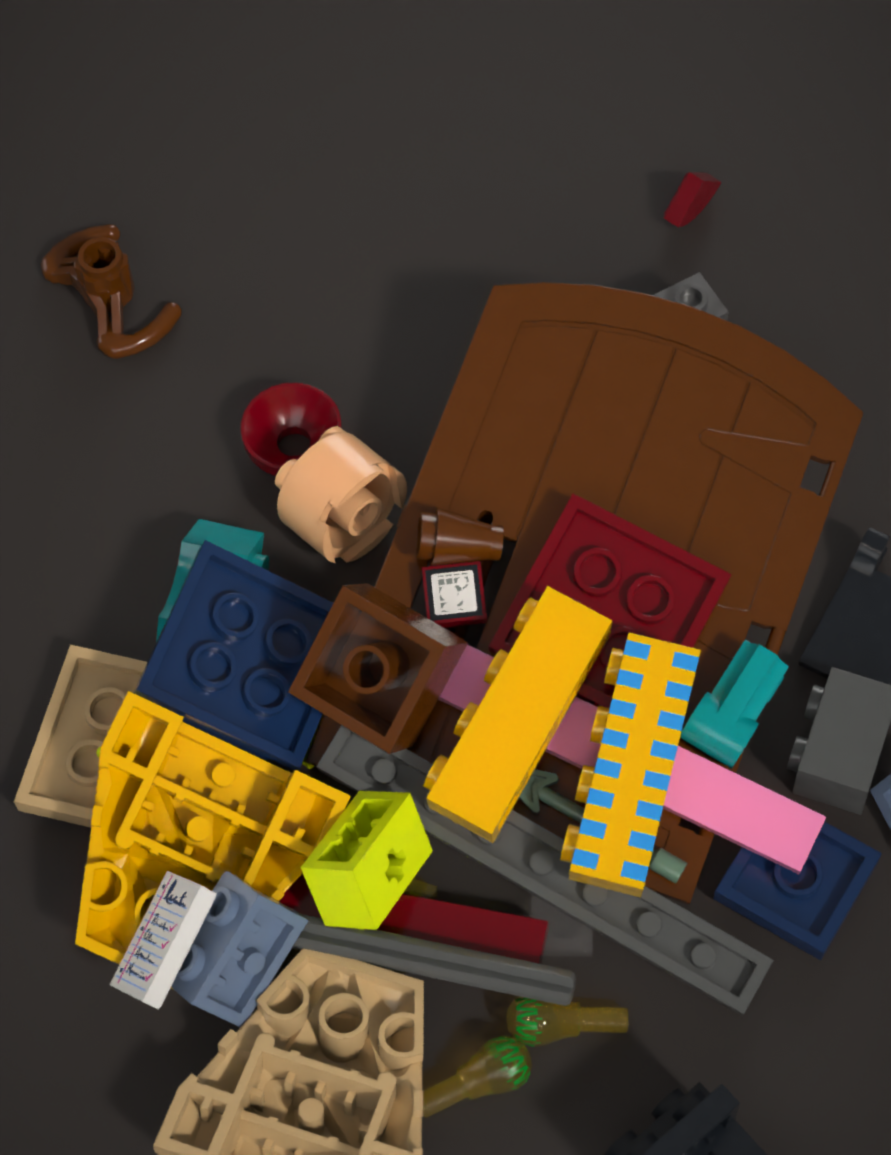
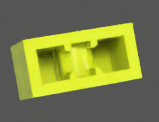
[301,791,433,930]

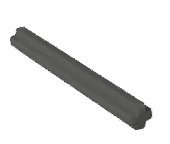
[292,914,576,1006]

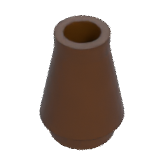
[416,507,504,566]

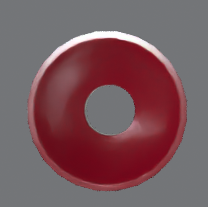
[241,383,342,476]

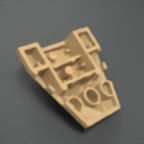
[153,948,424,1155]

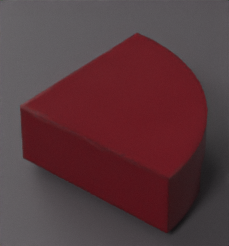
[664,172,722,228]

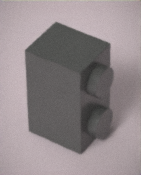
[787,667,891,815]

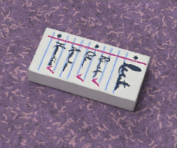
[110,871,217,1010]

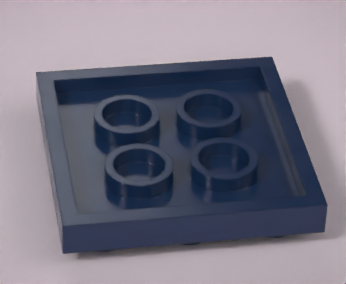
[133,540,334,773]

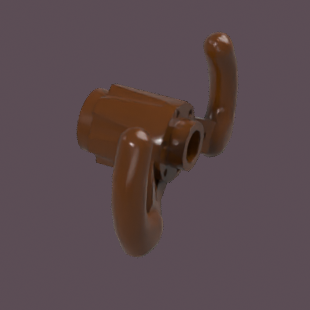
[40,224,182,359]

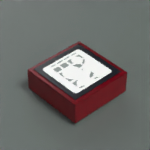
[422,561,487,628]

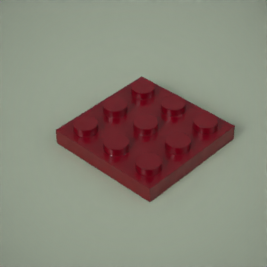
[488,493,732,708]

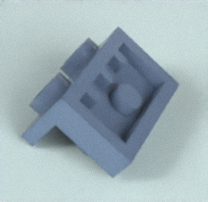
[171,871,309,1027]

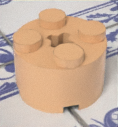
[275,426,407,563]

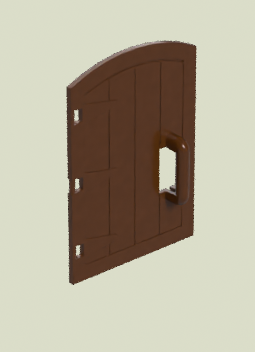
[306,282,864,905]

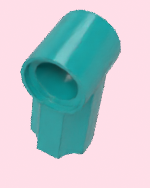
[680,640,789,769]

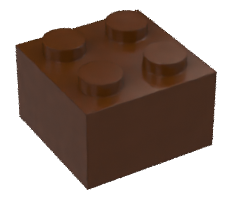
[288,583,468,754]

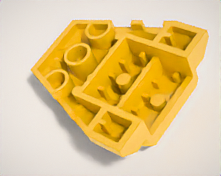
[75,691,351,990]

